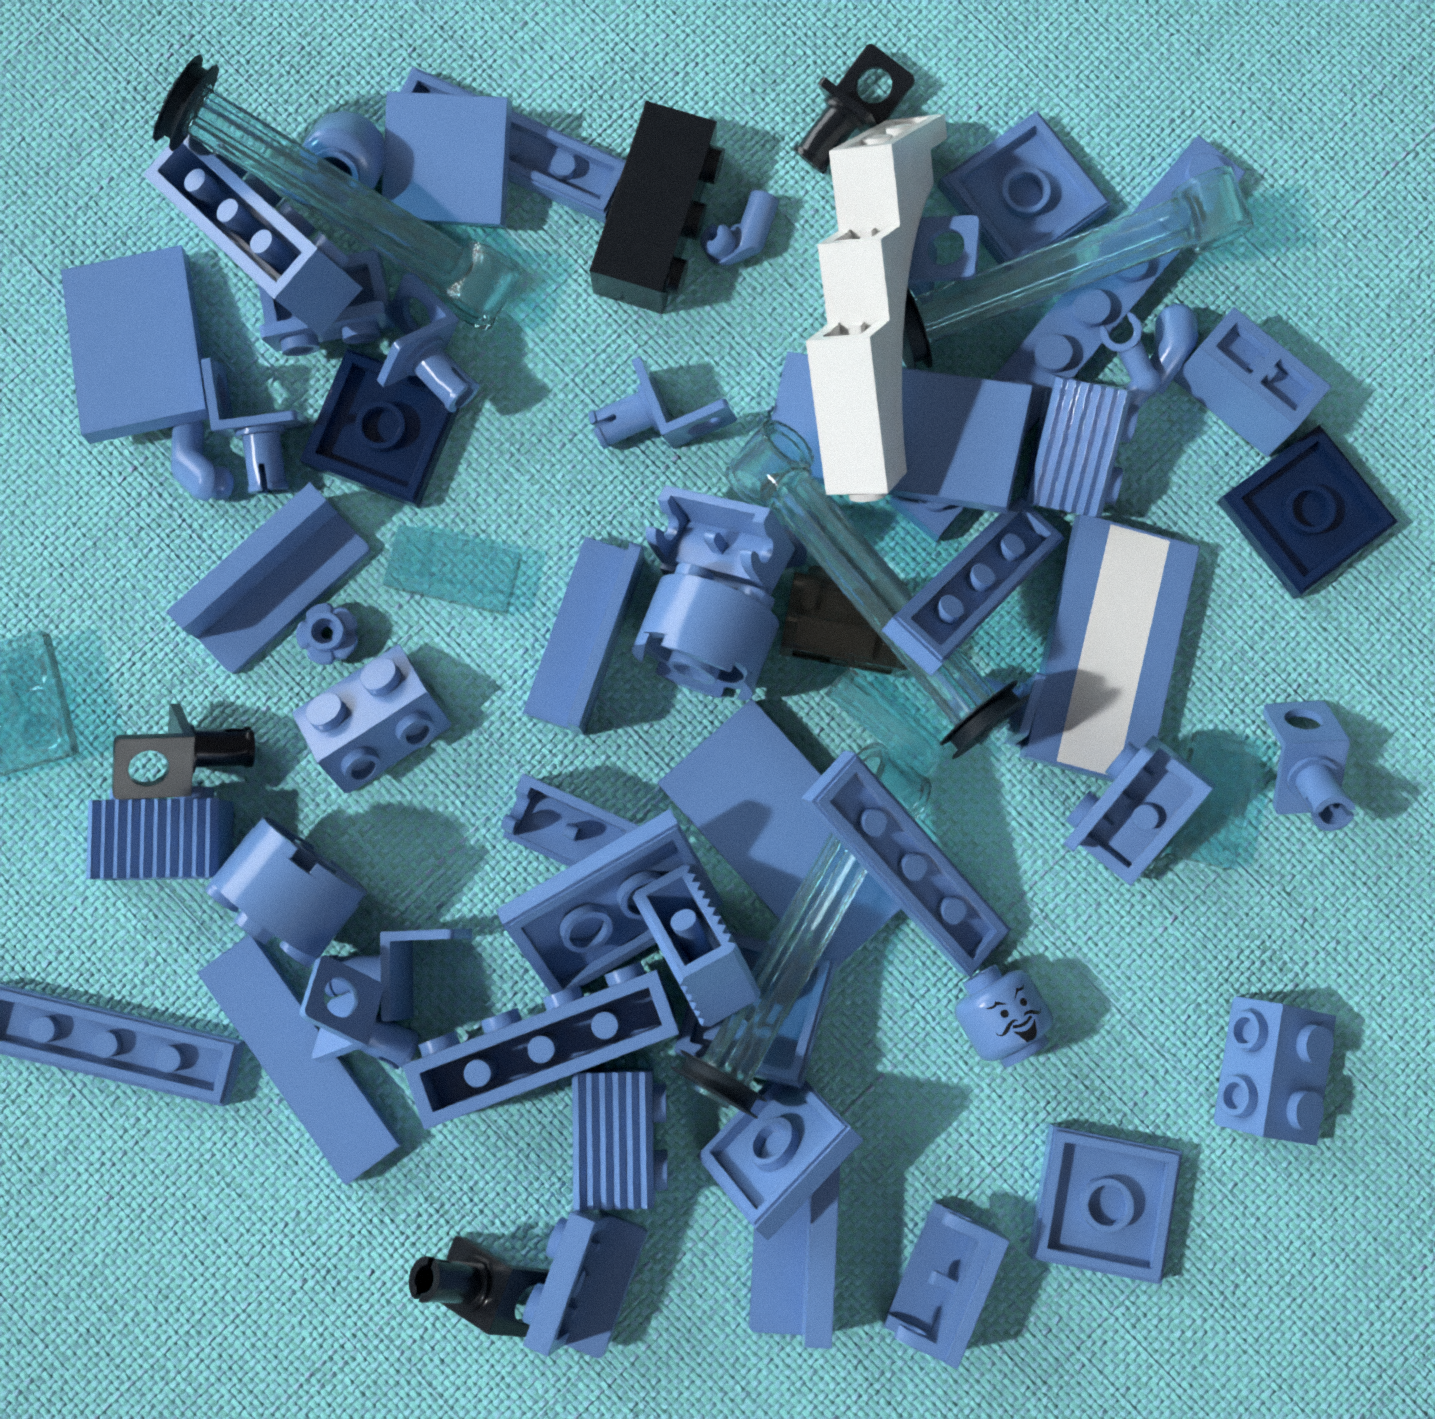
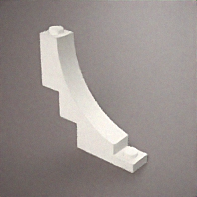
[806,113,947,502]

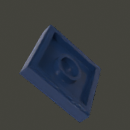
[300,349,460,509]
[1217,425,1398,599]

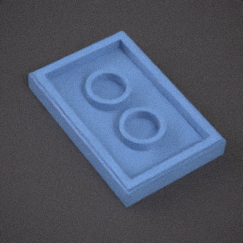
[61,245,209,444]
[496,809,723,995]

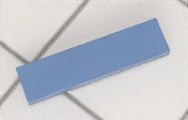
[400,67,626,224]
[881,496,1064,676]
[801,750,1011,977]
[197,935,403,1186]
[0,983,245,1107]

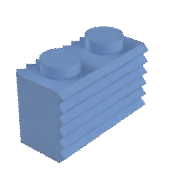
[1021,374,1139,518]
[86,786,235,881]
[633,865,761,1027]
[572,1067,668,1211]

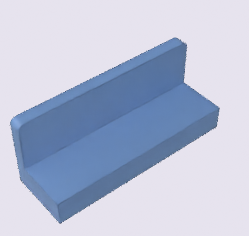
[165,482,371,674]
[523,536,645,736]
[749,1165,840,1349]

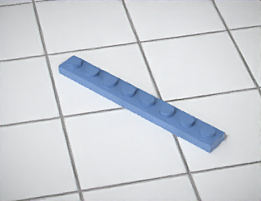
[889,135,1246,542]

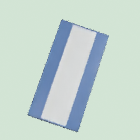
[1019,514,1200,783]

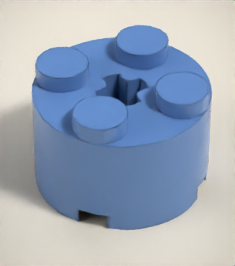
[632,562,779,700]
[205,816,368,968]

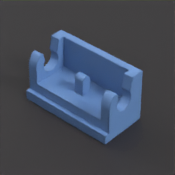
[1173,307,1332,457]
[646,485,795,595]
[501,773,639,867]
[882,1200,1010,1370]

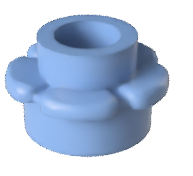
[296,603,358,665]

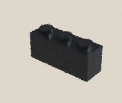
[589,101,725,314]

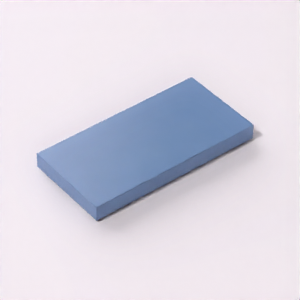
[760,352,1034,514]
[657,698,901,968]

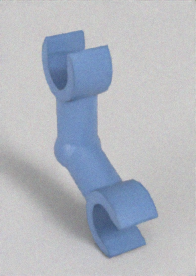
[1100,311,1162,409]

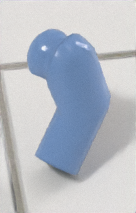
[700,190,779,266]
[1150,303,1198,394]
[171,421,234,502]

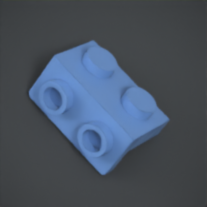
[257,249,396,356]
[291,644,451,793]
[1063,735,1216,886]
[1214,996,1336,1146]
[522,1209,648,1358]

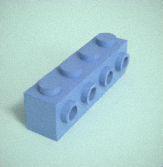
[143,133,363,337]
[402,961,681,1130]

